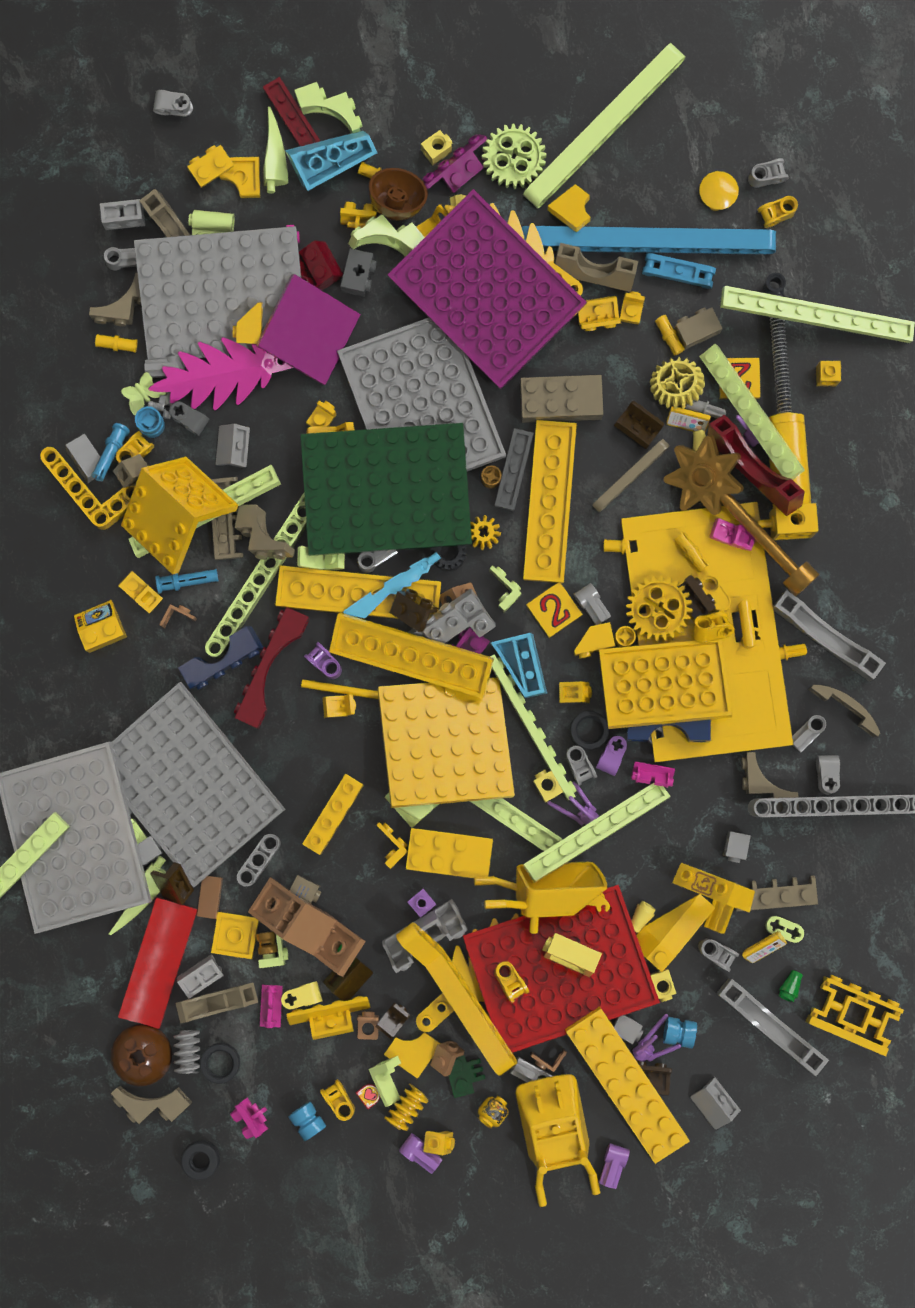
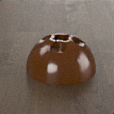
[369,168,428,221]
[111,1024,172,1086]

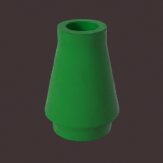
[778,970,803,1003]

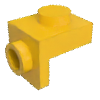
[322,694,356,718]
[423,1131,455,1155]

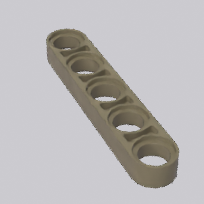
[592,439,670,513]

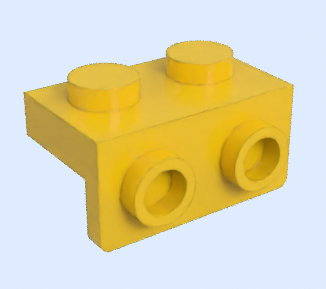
[187,145,234,188]
[578,296,621,331]

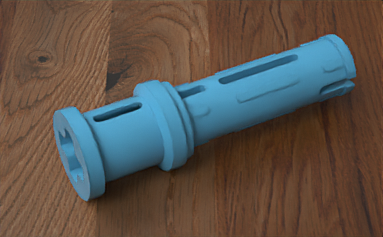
[91,423,130,481]
[155,569,218,594]

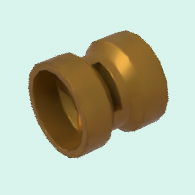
[481,466,501,489]
[256,931,278,955]

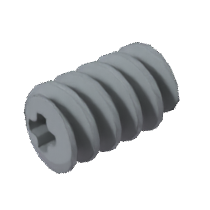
[173,1030,200,1074]

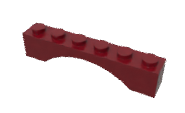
[707,415,805,516]
[234,607,310,729]

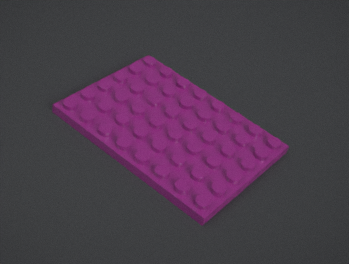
[388,189,587,389]

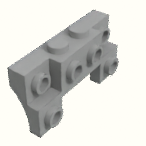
[408,589,496,643]
[382,899,467,973]

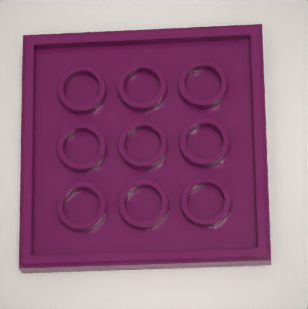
[256,274,361,385]

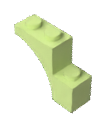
[295,82,363,134]
[348,215,425,257]

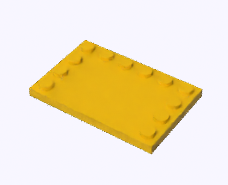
[599,638,733,729]

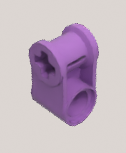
[304,642,342,679]
[596,736,627,776]

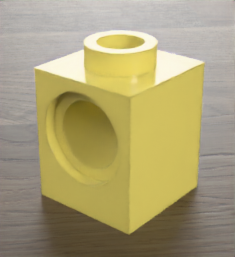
[421,130,453,166]
[533,770,563,802]
[650,969,676,1002]

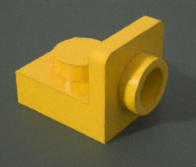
[620,291,645,325]
[306,401,336,427]
[559,681,592,703]

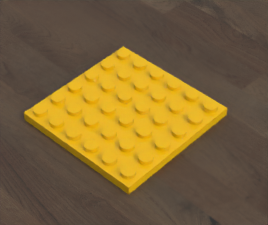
[378,678,515,808]

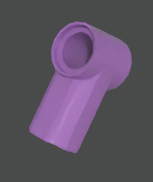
[399,1133,442,1174]
[599,1143,630,1189]

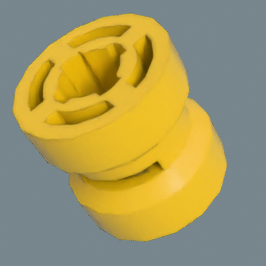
[614,626,636,648]

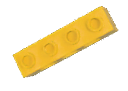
[302,774,364,855]

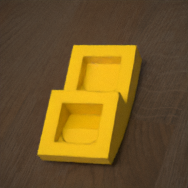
[118,571,163,614]

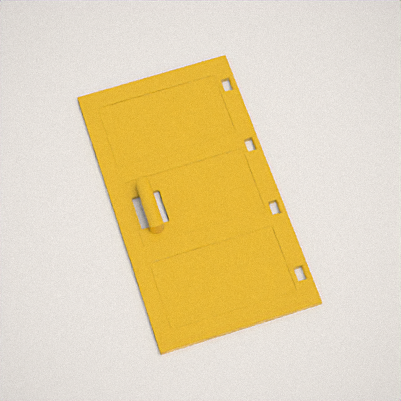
[621,502,793,762]

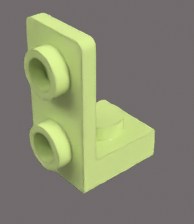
[297,546,345,571]
[489,565,522,613]
[258,934,289,968]
[368,1056,401,1107]

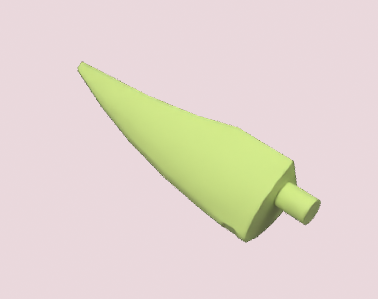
[263,107,288,194]
[109,856,166,935]

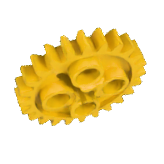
[626,575,693,642]

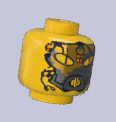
[478,1096,509,1128]

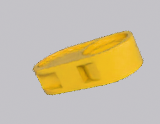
[701,575,731,612]

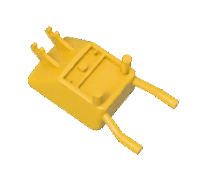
[474,862,610,934]
[515,1074,600,1207]

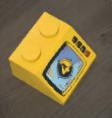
[74,600,127,653]

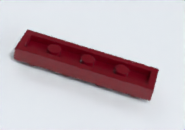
[263,77,320,147]

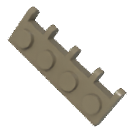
[211,477,243,560]
[734,876,818,911]

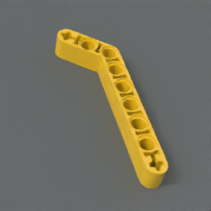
[396,922,517,1076]

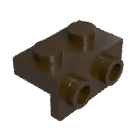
[614,401,665,449]
[678,574,716,620]
[390,589,439,632]
[637,1061,672,1096]

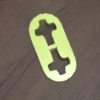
[765,916,804,943]

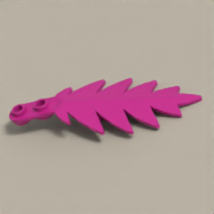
[148,337,293,410]

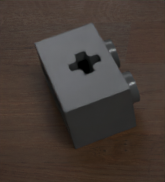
[341,248,377,297]

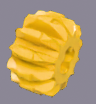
[470,515,501,550]

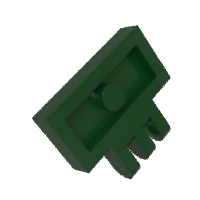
[448,1055,486,1098]

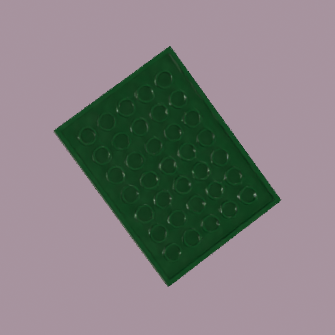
[301,423,472,556]

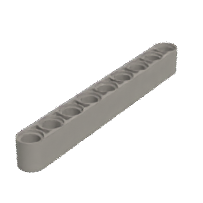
[748,795,915,817]

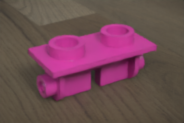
[631,762,675,788]
[260,985,283,1028]

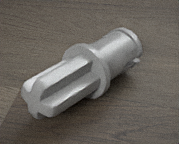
[686,400,726,419]

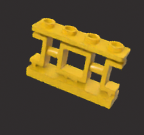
[806,975,904,1056]

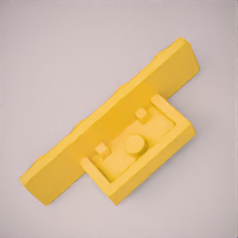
[286,996,370,1040]

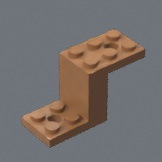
[248,877,366,977]

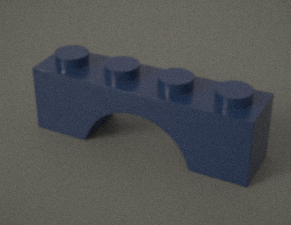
[178,626,264,690]
[627,720,711,743]

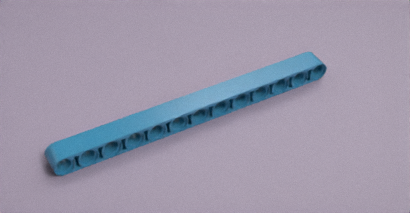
[522,226,776,254]

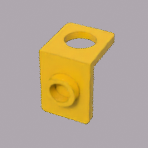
[417,205,448,237]

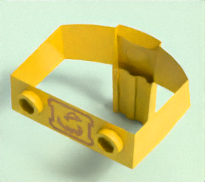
[672,863,755,934]

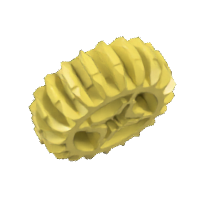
[650,357,705,409]

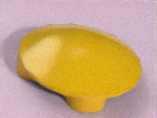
[699,171,739,211]

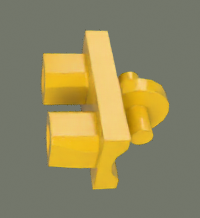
[340,202,377,229]

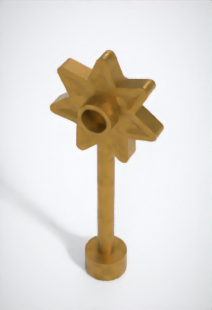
[664,435,820,597]

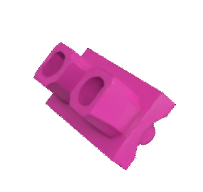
[231,1097,268,1139]

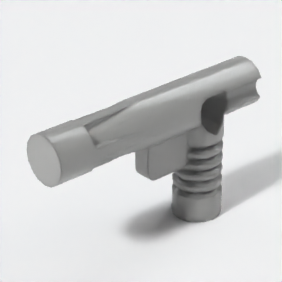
[148,392,173,419]

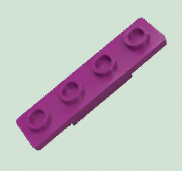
[423,134,487,193]

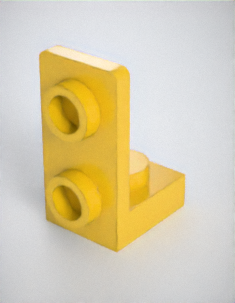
[377,822,408,869]

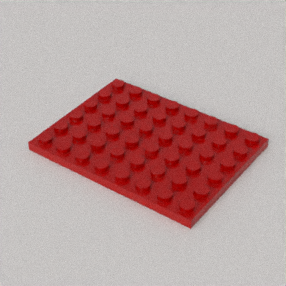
[462,885,660,1053]

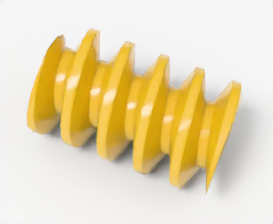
[384,1084,428,1131]

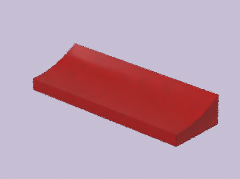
[118,897,198,1029]

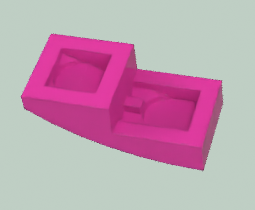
[709,518,755,551]

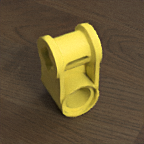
[281,981,323,1009]

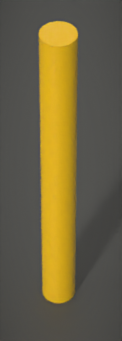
[301,679,379,700]

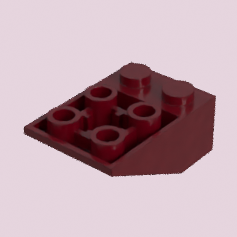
[299,240,343,291]

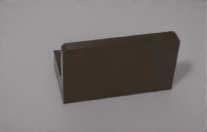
[150,862,194,905]
[323,957,373,1001]

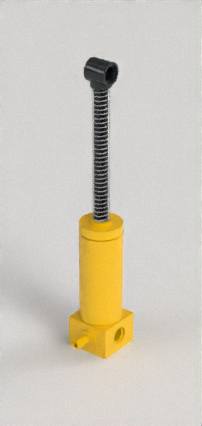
[757,272,818,540]

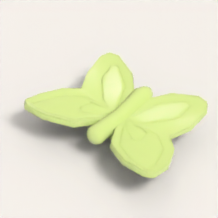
[121,372,166,415]

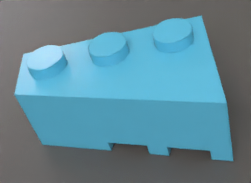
[491,633,547,698]

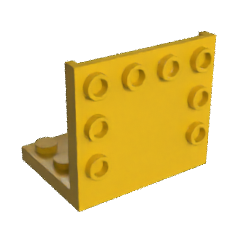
[121,457,238,574]

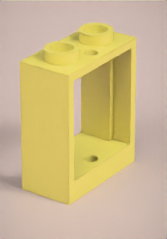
[542,933,602,977]

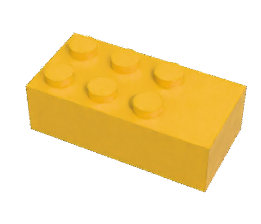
[406,828,493,878]

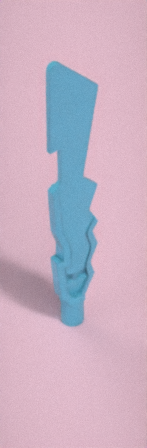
[344,552,441,618]

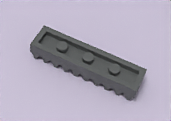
[494,428,534,512]

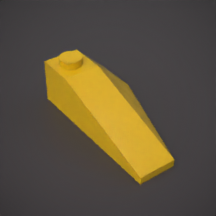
[636,894,716,972]

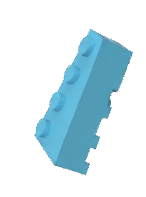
[285,131,377,191]

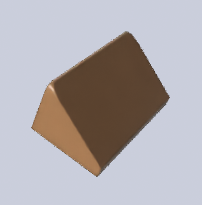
[197,876,223,919]

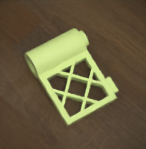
[189,210,235,235]

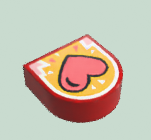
[356,1084,380,1109]

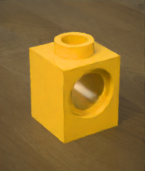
[816,361,841,386]

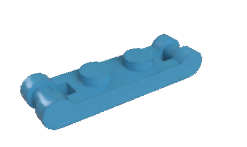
[642,253,716,289]

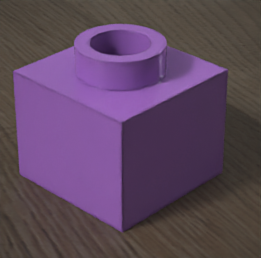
[408,889,436,918]

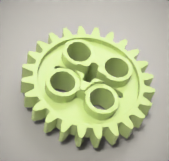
[482,124,546,189]

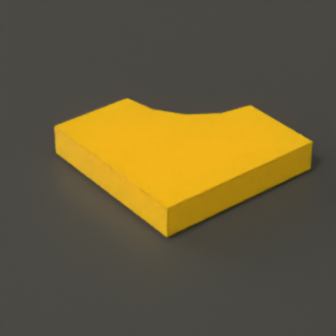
[220,157,260,198]
[548,184,591,232]
[384,1032,441,1079]

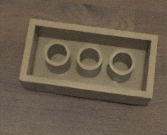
[520,375,603,423]

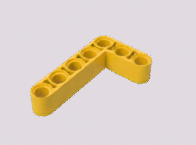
[40,447,135,530]

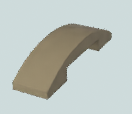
[808,685,880,738]

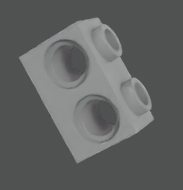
[100,199,145,230]

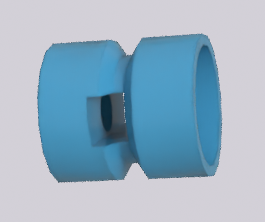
[135,406,165,438]
[663,1017,697,1049]
[288,1101,326,1141]

